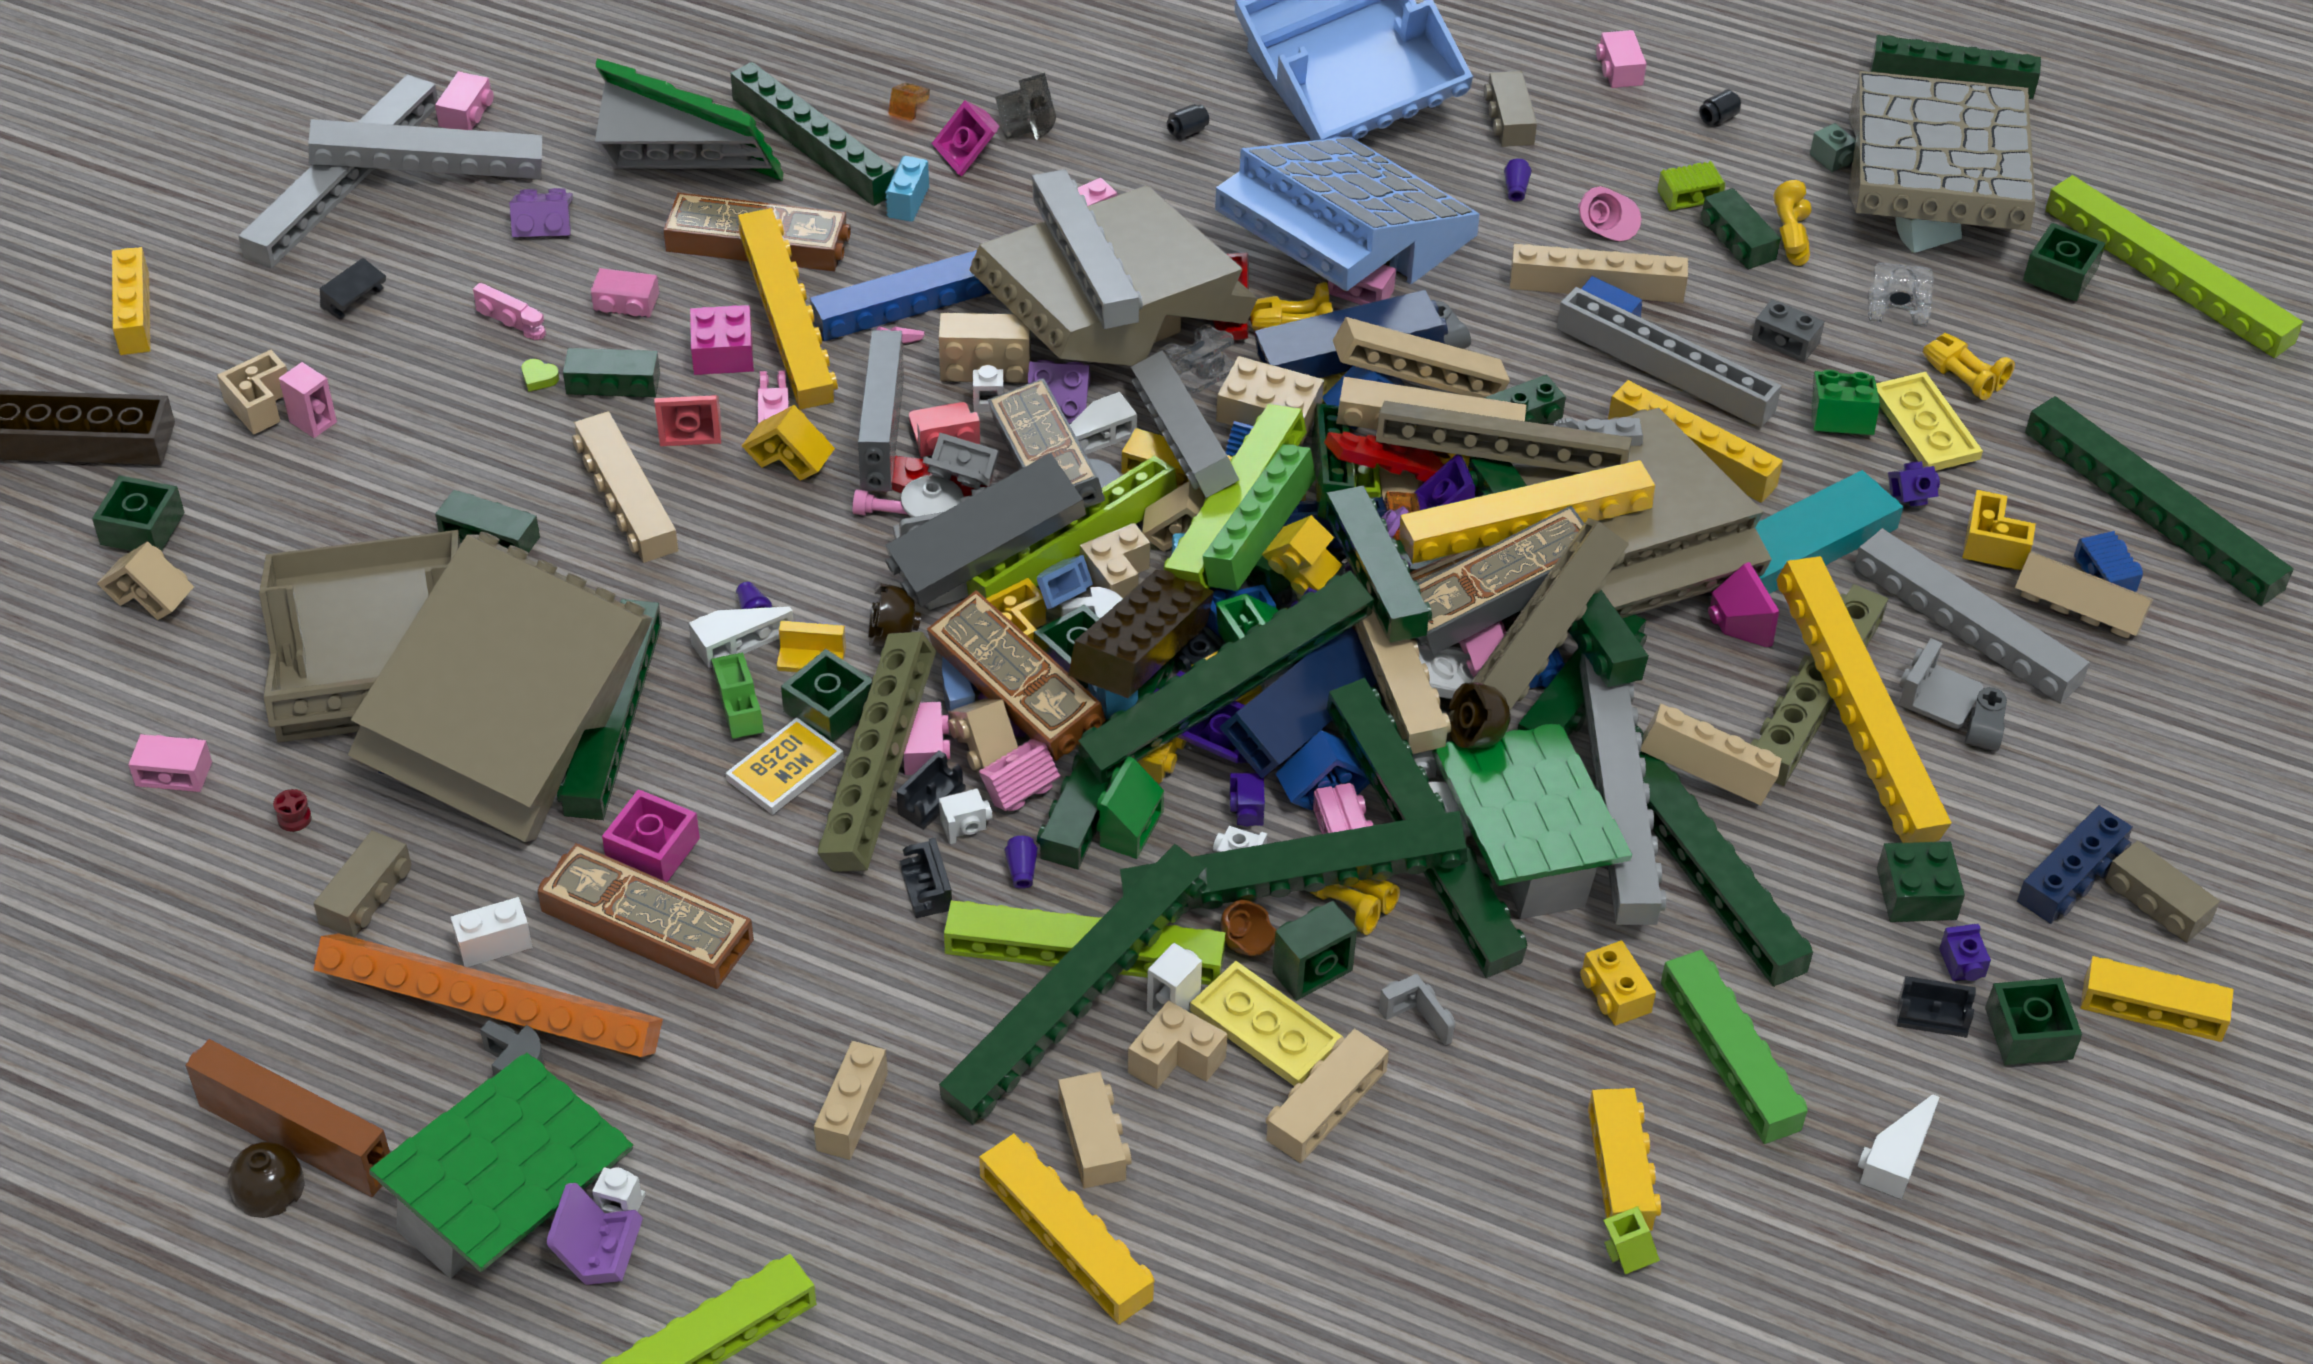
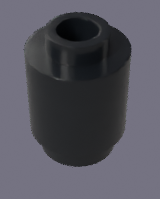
[1699,89,1741,125]
[1167,104,1210,139]

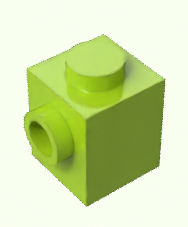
[1604,1206,1660,1274]

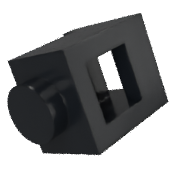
[1175,626,1226,673]

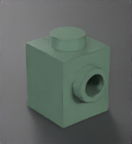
[1810,123,1856,172]

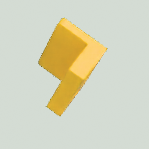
[777,621,846,672]

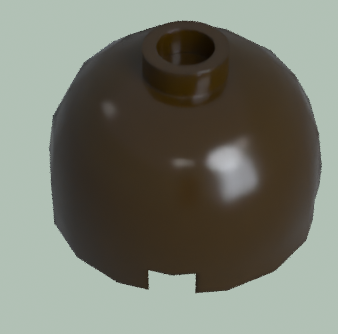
[868,583,921,648]
[1449,682,1511,749]
[227,1142,305,1218]

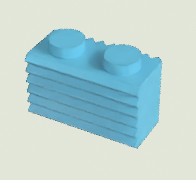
[885,156,929,222]

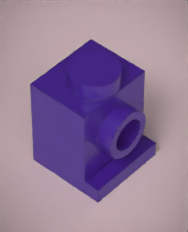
[1229,773,1265,827]
[1939,923,1991,981]

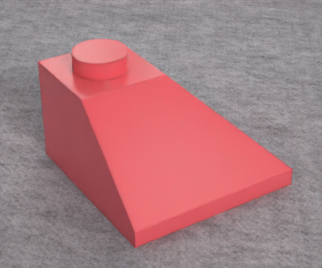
[654,395,721,446]

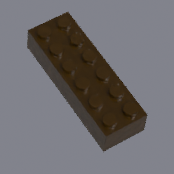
[0,390,175,465]
[1068,570,1214,698]

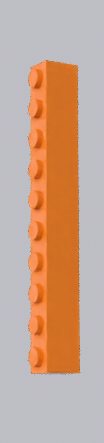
[313,933,663,1057]

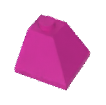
[931,100,1000,176]
[1708,562,1779,648]

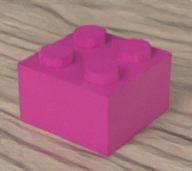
[690,305,754,375]
[602,789,700,882]

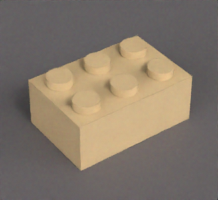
[939,313,1031,383]
[1216,356,1324,445]

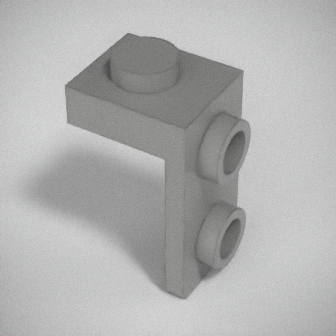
[1379,974,1455,1046]

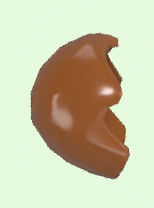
[1220,900,1276,956]

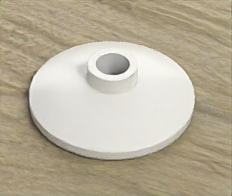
[901,476,963,517]

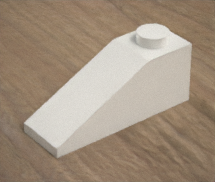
[1070,392,1137,454]
[689,607,794,669]
[1858,1095,1940,1199]

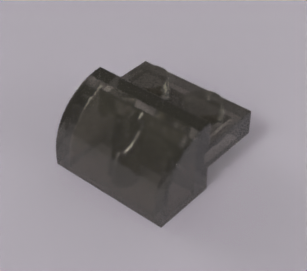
[995,73,1056,140]

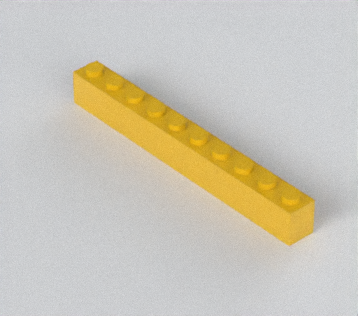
[1776,556,1952,843]

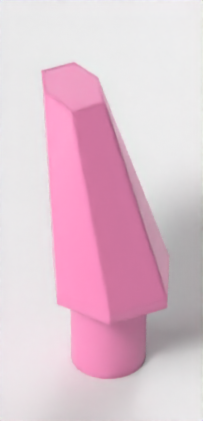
[876,326,925,344]

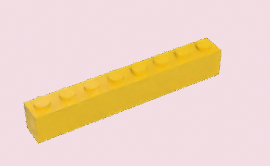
[738,208,838,410]
[1399,460,1655,564]

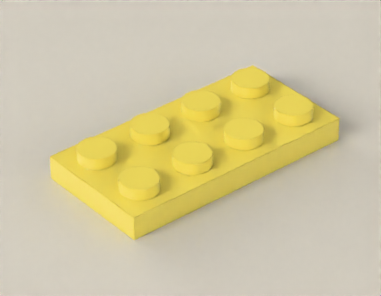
[1876,372,1983,471]
[1190,961,1344,1086]

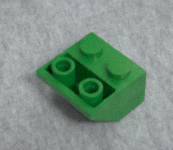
[1811,370,1880,435]
[1216,593,1278,643]
[1097,756,1164,859]

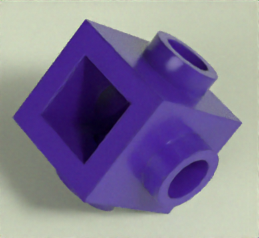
[1888,461,1940,506]

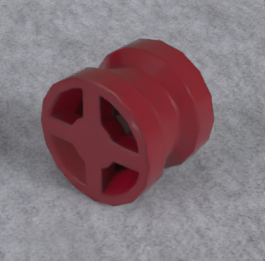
[273,789,312,832]

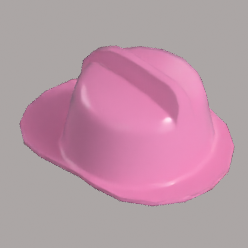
[1578,186,1641,242]

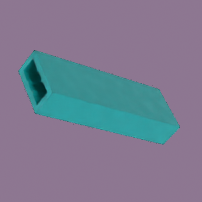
[1755,470,1903,594]

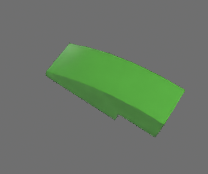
[711,652,764,739]

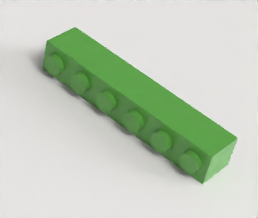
[1202,444,1316,591]
[1661,949,1808,1144]

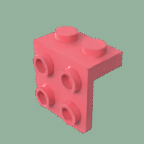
[909,402,980,457]

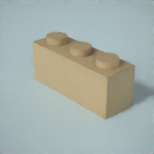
[814,1041,888,1160]
[1058,1071,1132,1189]

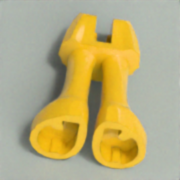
[1773,180,1812,266]
[1250,282,1333,331]
[1923,333,2015,400]
[1310,879,1400,935]

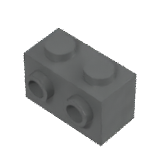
[1752,299,1825,363]

